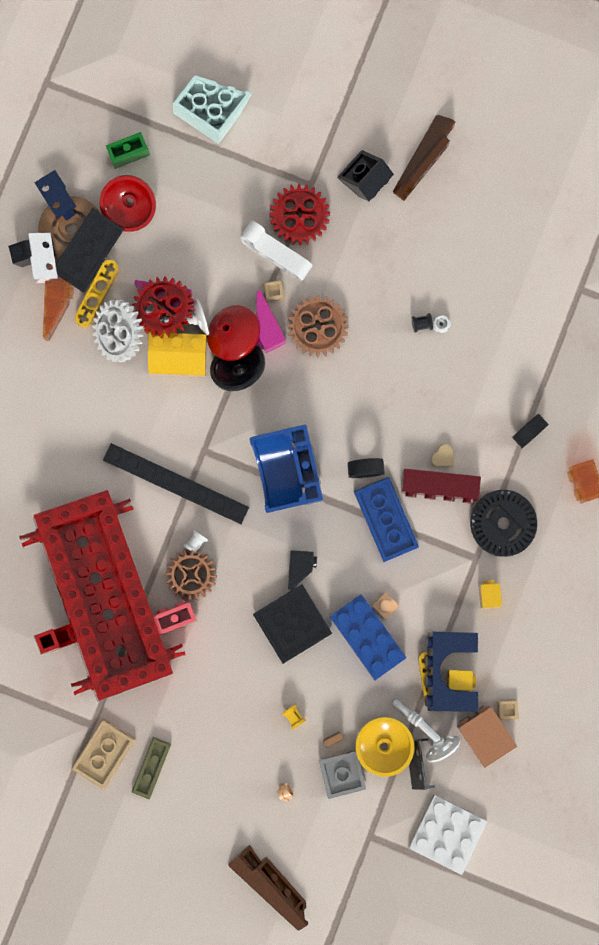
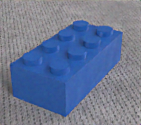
[330,594,406,681]

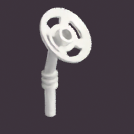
[146,298,209,336]
[392,699,461,762]

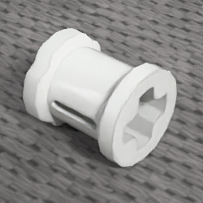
[183,530,208,555]

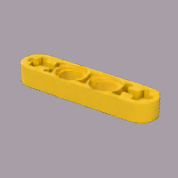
[75,260,119,328]

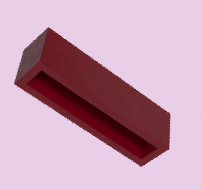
[401,469,481,504]

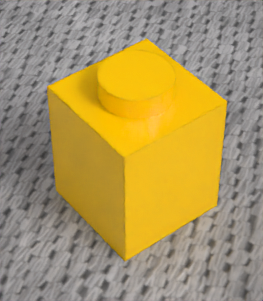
[478,580,502,608]
[447,670,476,691]

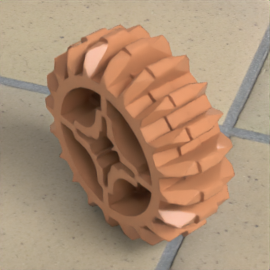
[165,549,217,601]

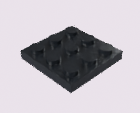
[253,584,332,664]

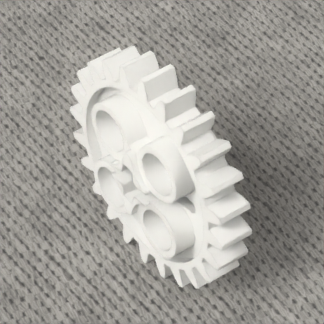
[92,300,144,362]

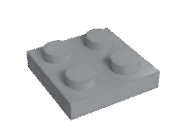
[319,751,366,799]

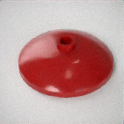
[99,175,156,232]
[207,305,260,361]

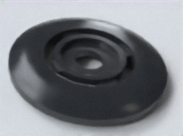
[470,490,537,557]

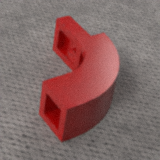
[34,624,76,655]

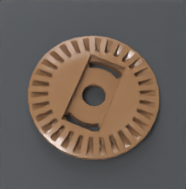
[38,196,99,259]

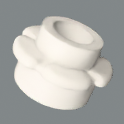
[432,315,451,333]

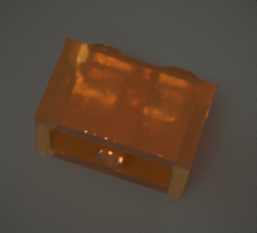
[567,459,599,504]

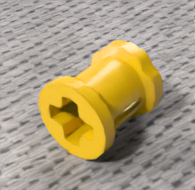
[281,704,306,730]

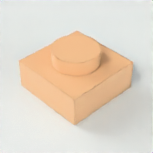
[372,592,399,620]

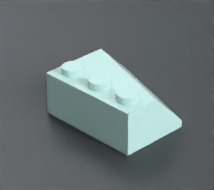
[173,75,252,144]

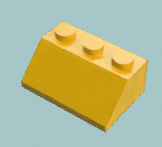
[148,332,207,376]

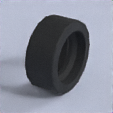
[512,414,549,448]
[347,458,385,478]

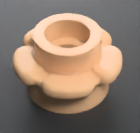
[277,783,294,802]

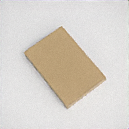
[71,719,136,790]

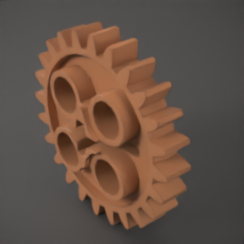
[287,295,349,358]

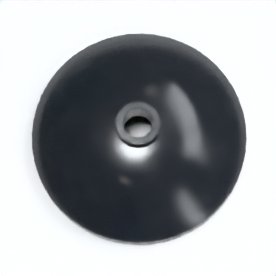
[210,345,266,391]

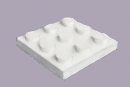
[409,795,487,875]

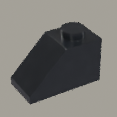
[8,238,56,267]
[288,550,317,590]

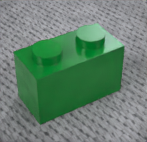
[106,132,150,169]

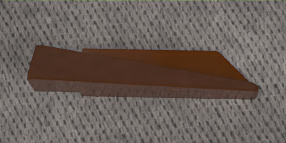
[393,115,456,201]

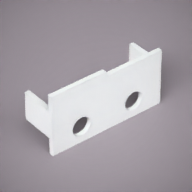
[28,233,57,283]

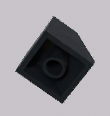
[337,150,394,202]

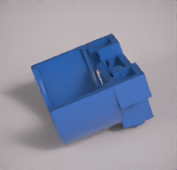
[250,424,324,513]

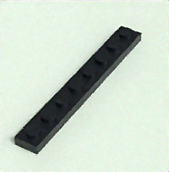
[103,443,250,525]

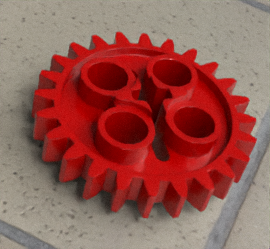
[269,184,330,246]
[132,276,195,339]

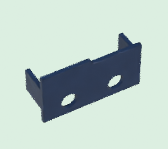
[34,170,76,221]

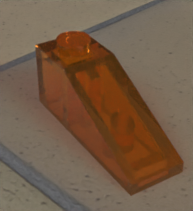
[43,281,74,341]

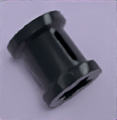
[411,313,433,333]

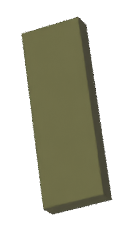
[131,737,171,800]

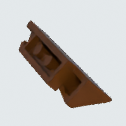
[228,845,308,931]

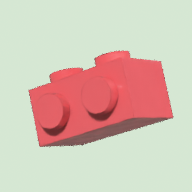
[153,601,198,635]

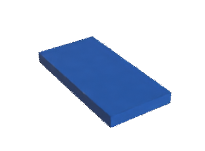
[354,477,419,562]

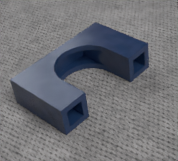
[425,632,478,712]

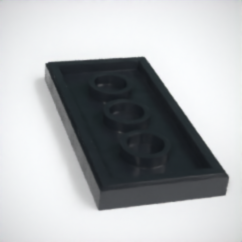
[56,208,124,292]

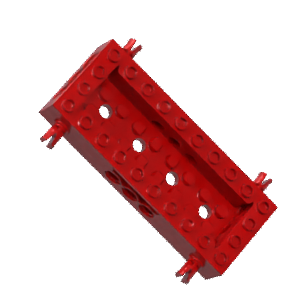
[19,490,186,702]

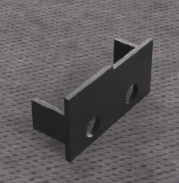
[409,738,435,790]

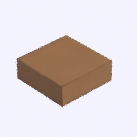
[323,732,344,748]

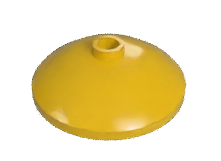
[355,717,414,777]

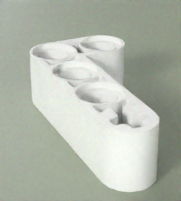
[240,220,313,281]

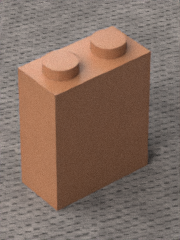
[457,705,517,768]

